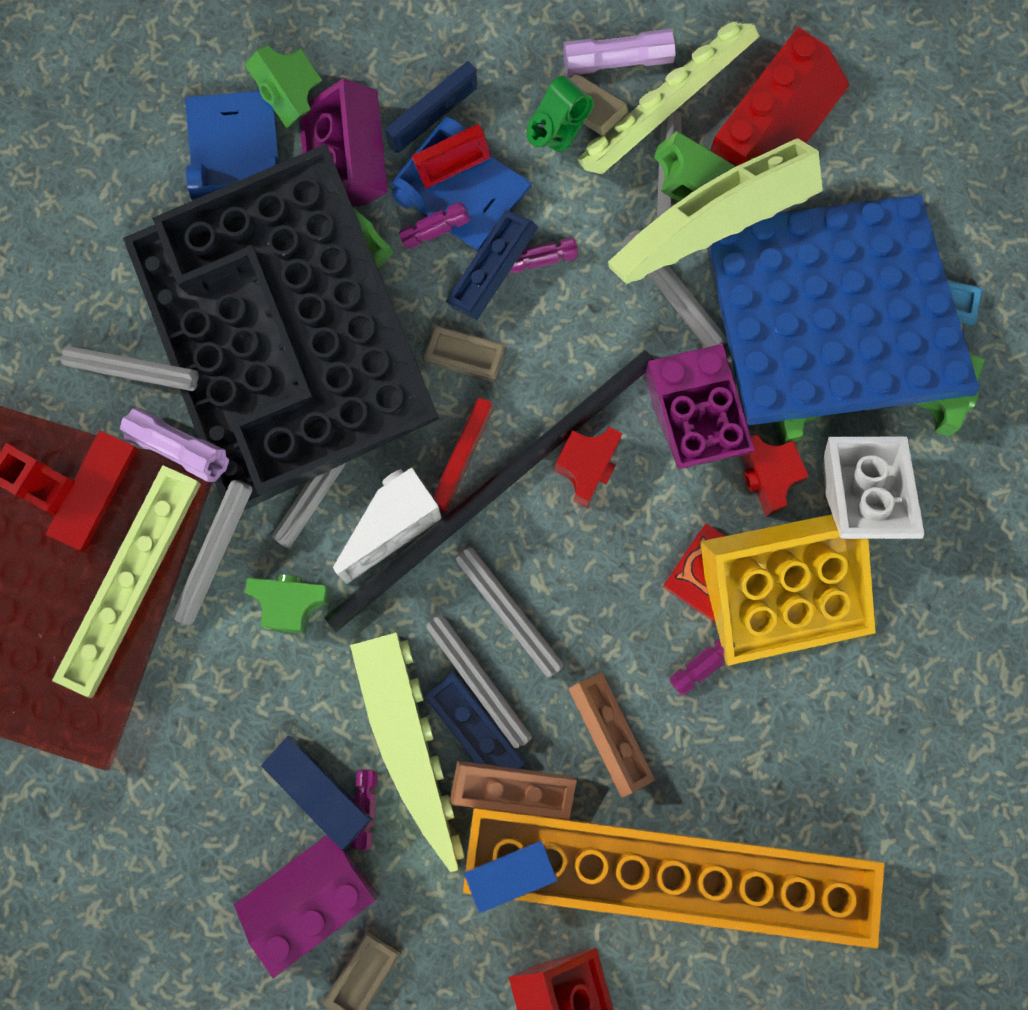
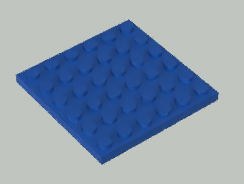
[707,194,980,425]

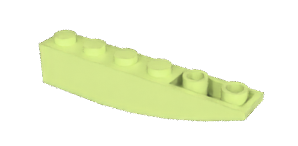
[608,138,823,284]
[350,633,465,872]

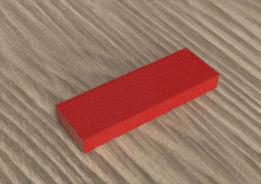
[432,398,493,513]
[45,430,137,552]

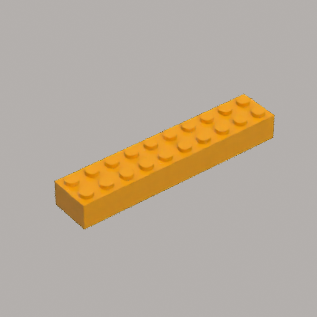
[463,808,885,949]

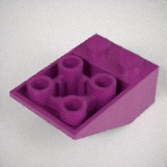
[645,344,755,470]

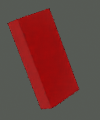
[412,124,491,189]

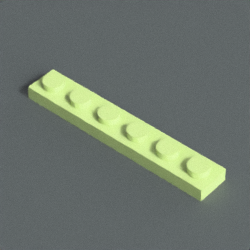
[577,22,760,174]
[52,465,201,698]

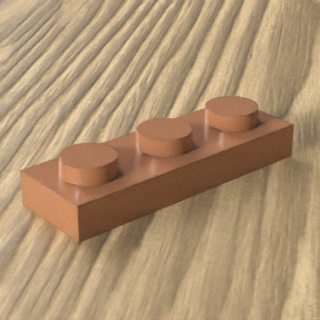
[568,672,655,798]
[450,761,577,819]

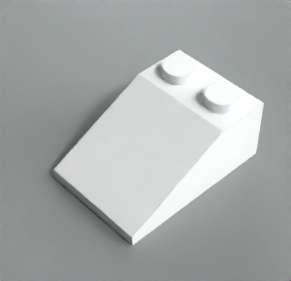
[822,437,924,539]
[333,468,442,585]

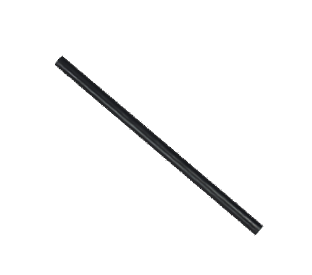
[324,350,654,632]

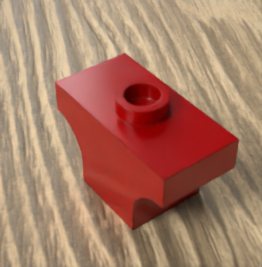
[554,427,623,508]
[740,434,808,517]
[0,443,75,515]

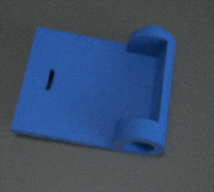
[185,91,280,201]
[390,117,532,252]

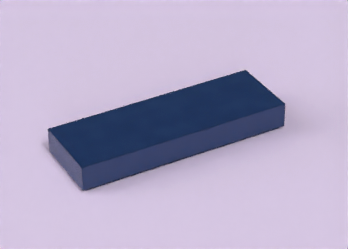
[385,61,477,153]
[445,210,538,320]
[423,671,527,769]
[261,736,373,850]

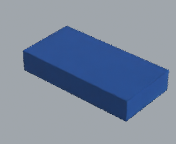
[464,840,557,914]

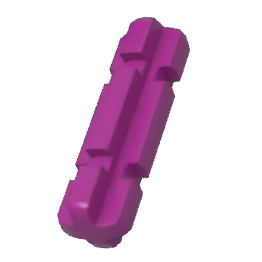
[399,202,470,249]
[509,237,578,273]
[669,638,735,696]
[351,769,378,850]

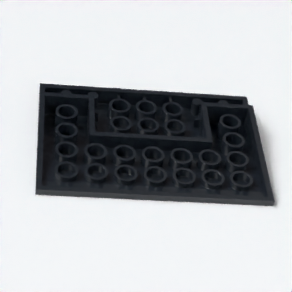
[123,144,440,511]

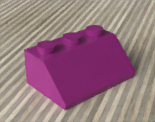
[299,78,388,207]
[234,835,379,978]

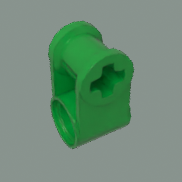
[526,76,594,152]

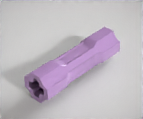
[563,29,675,76]
[120,408,229,482]

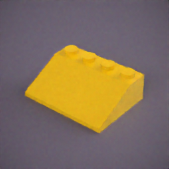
[701,514,876,666]

